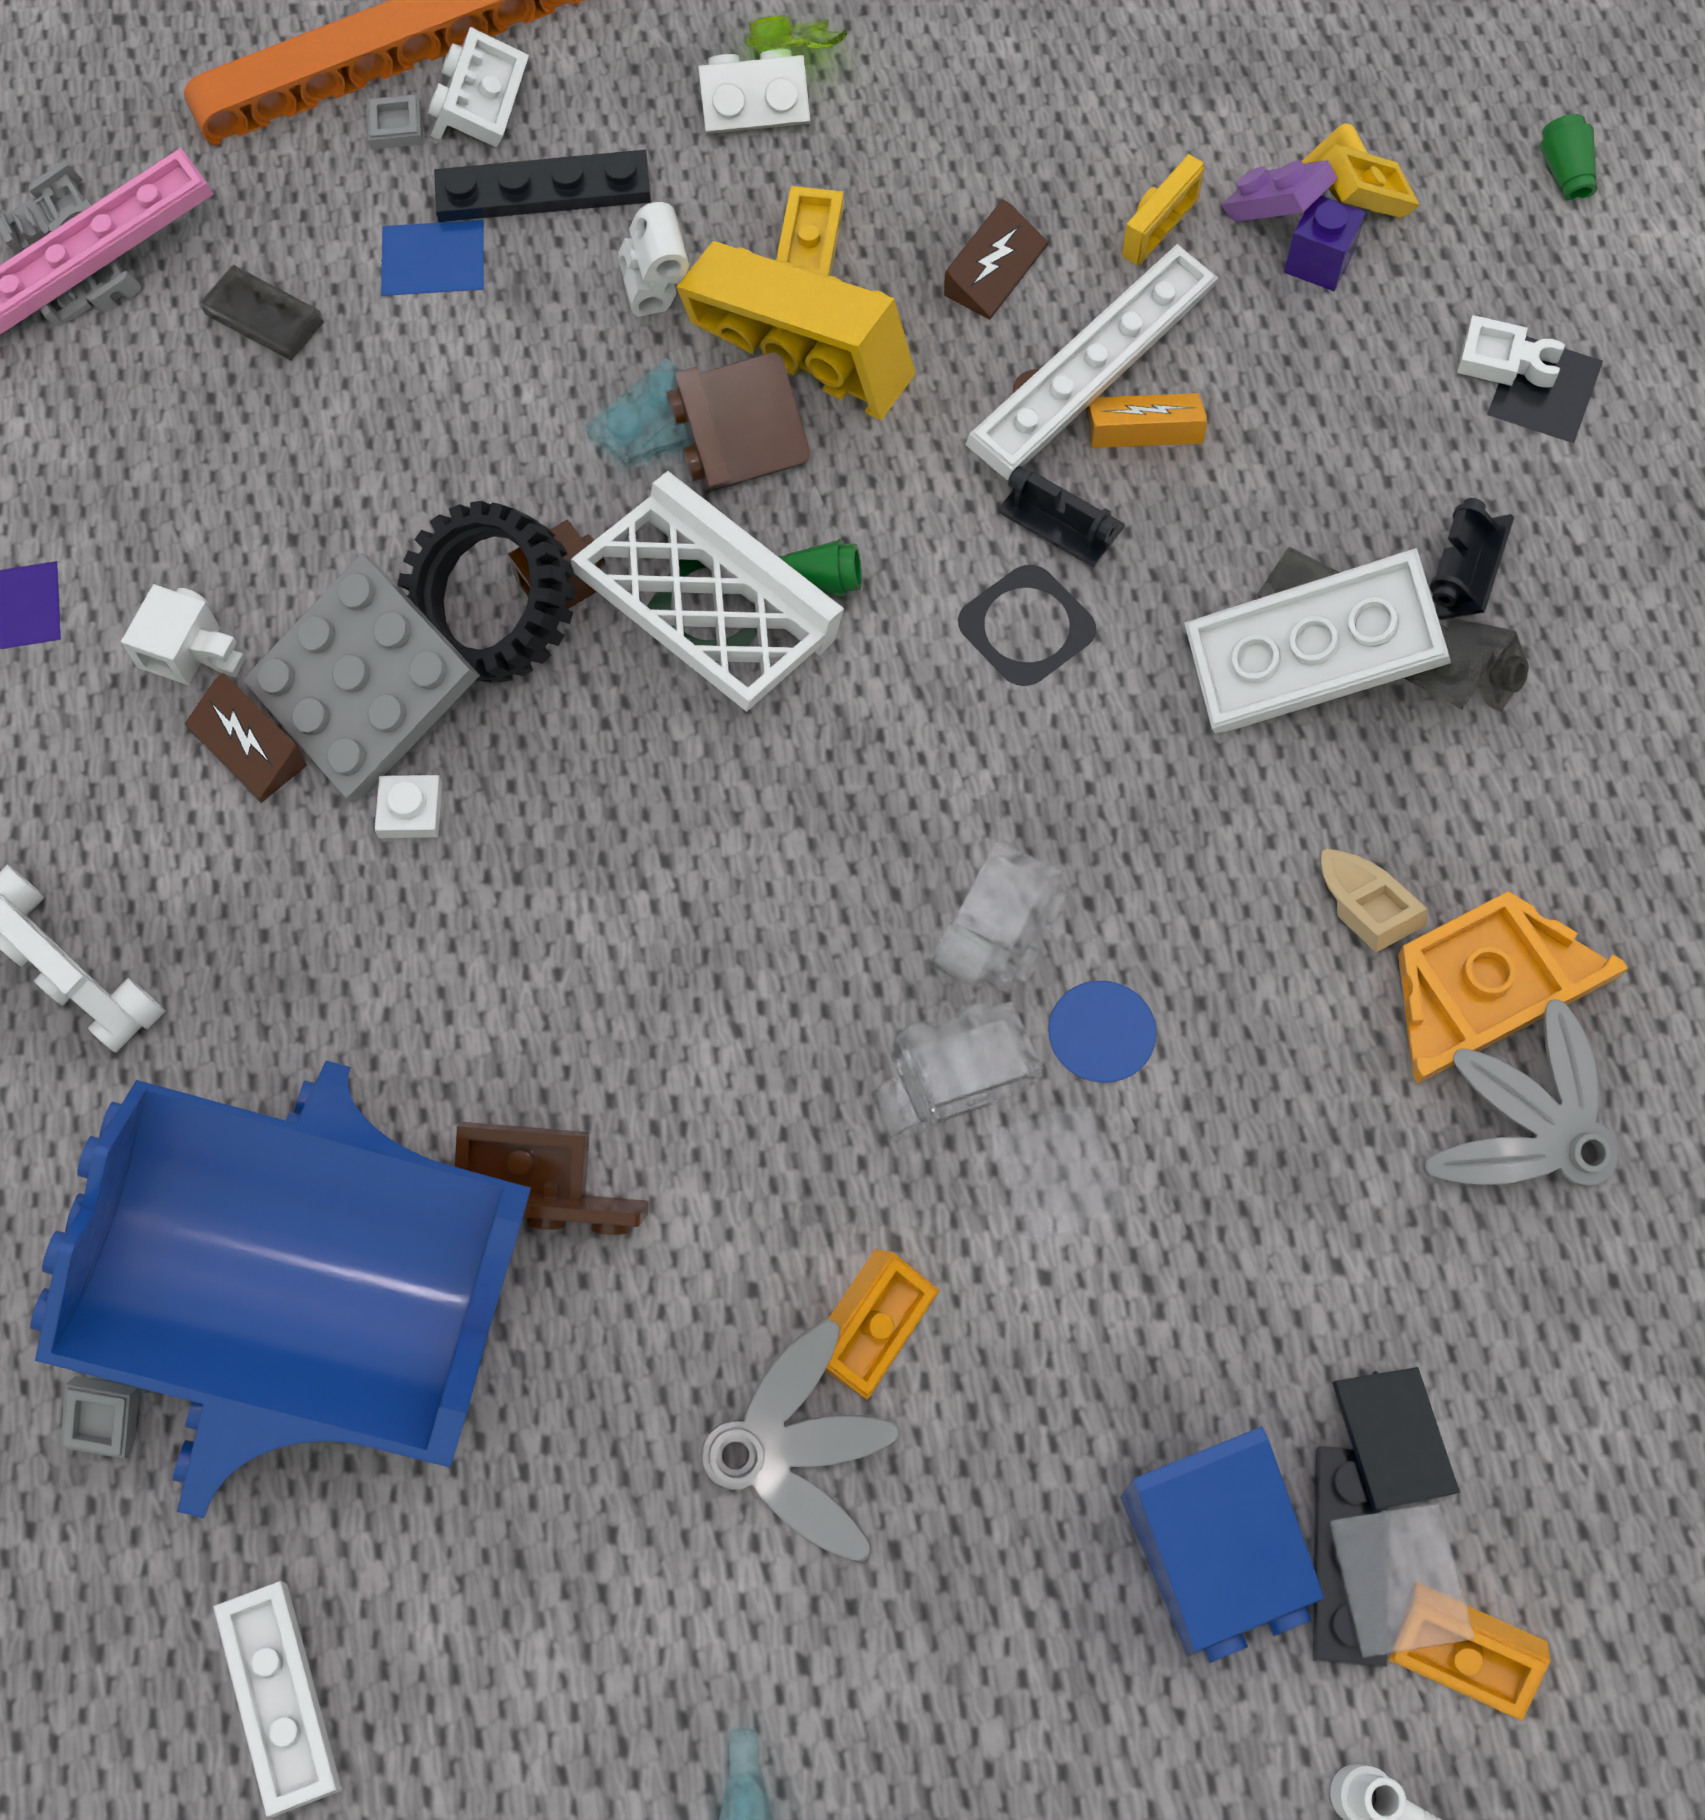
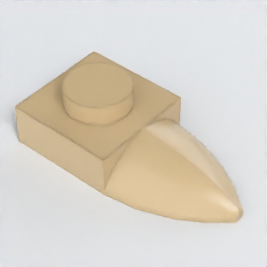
[1321,849,1428,953]

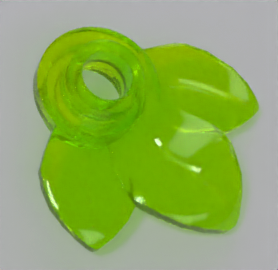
[745,15,847,55]

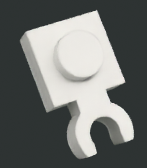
[1457,315,1565,387]

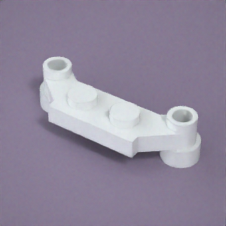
[0,864,166,1053]

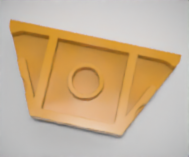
[1398,891,1628,1084]

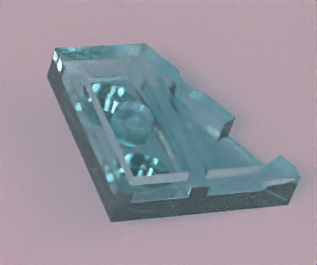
[585,358,690,467]

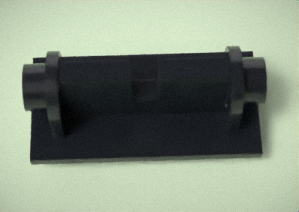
[998,466,1125,568]
[1429,498,1514,620]

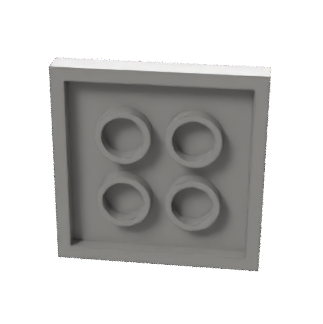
[243,553,480,802]

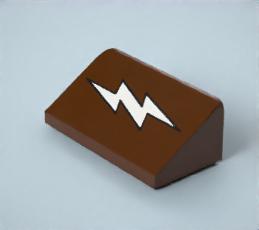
[944,199,1048,320]
[185,673,307,803]

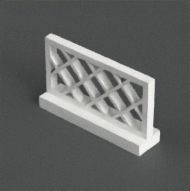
[570,471,844,712]

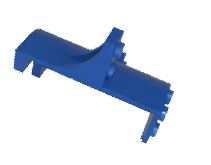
[30,1060,531,1518]

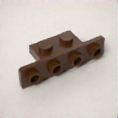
[455,1122,648,1235]

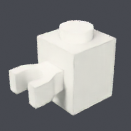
[121,584,246,685]

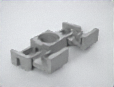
[0,162,141,327]

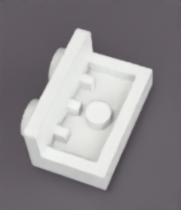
[698,49,810,134]

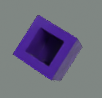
[1284,195,1366,292]

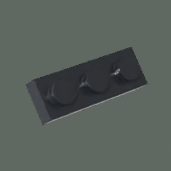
[1313,1446,1388,1668]

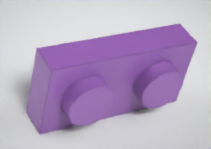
[1221,160,1337,222]

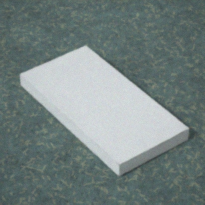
[1184,548,1451,733]

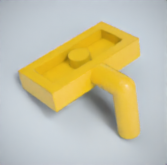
[1302,123,1420,218]

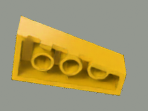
[676,241,916,421]

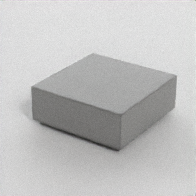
[367,94,423,150]
[60,1376,140,1459]

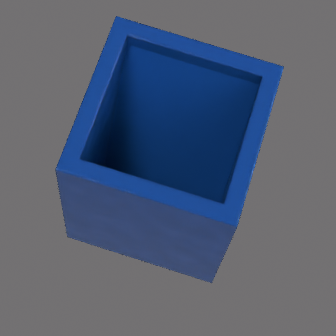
[1120,1426,1324,1663]

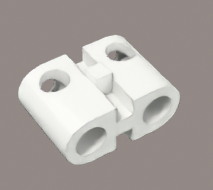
[618,202,689,317]

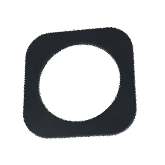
[958,565,1096,686]

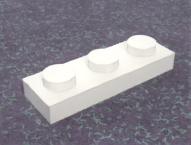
[213,1581,342,1817]

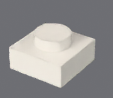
[375,775,442,838]

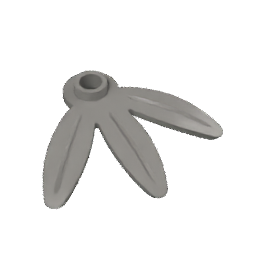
[1425,999,1619,1186]
[701,1320,900,1563]

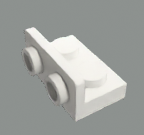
[427,27,529,148]

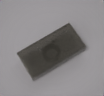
[200,265,324,361]

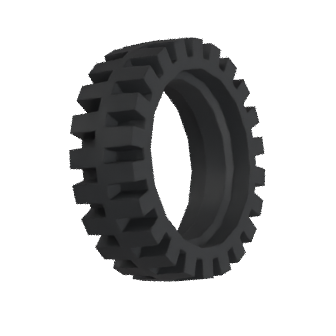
[398,501,576,683]

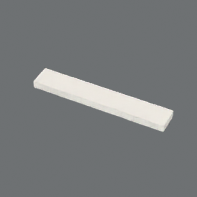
[965,244,1218,481]

